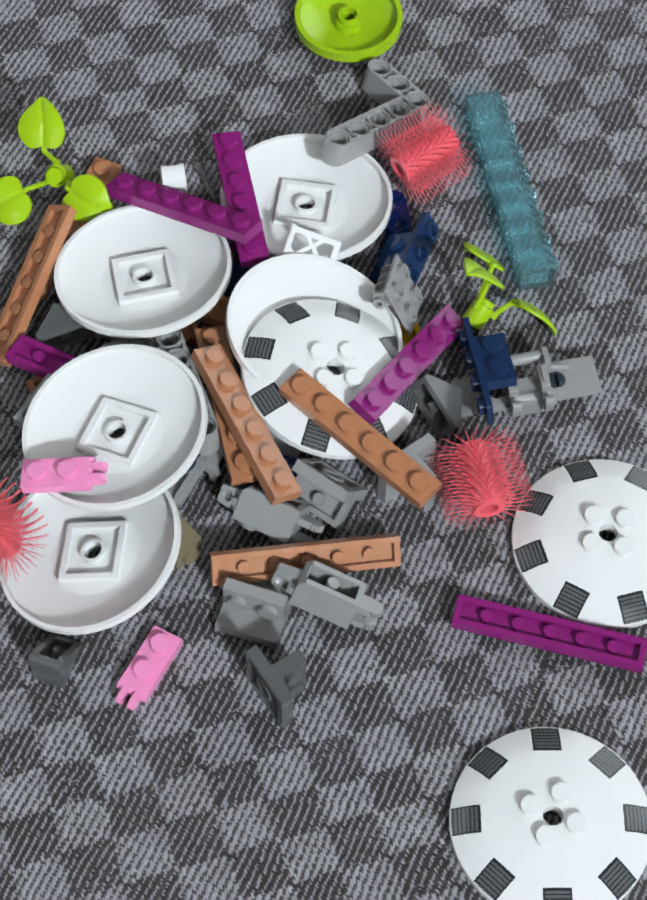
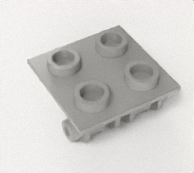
[371,254,423,335]

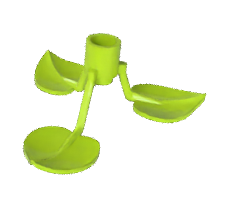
[0,97,114,225]
[461,241,557,337]

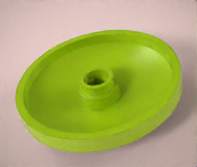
[294,0,403,63]

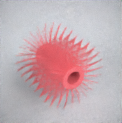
[376,101,476,205]
[428,425,534,530]
[0,476,48,582]

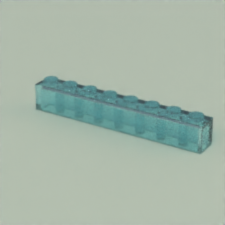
[465,90,559,291]

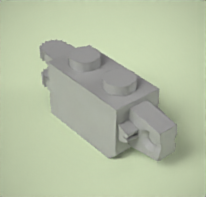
[217,481,325,545]
[271,560,384,631]

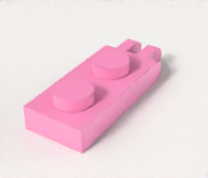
[20,456,108,494]
[115,625,183,711]

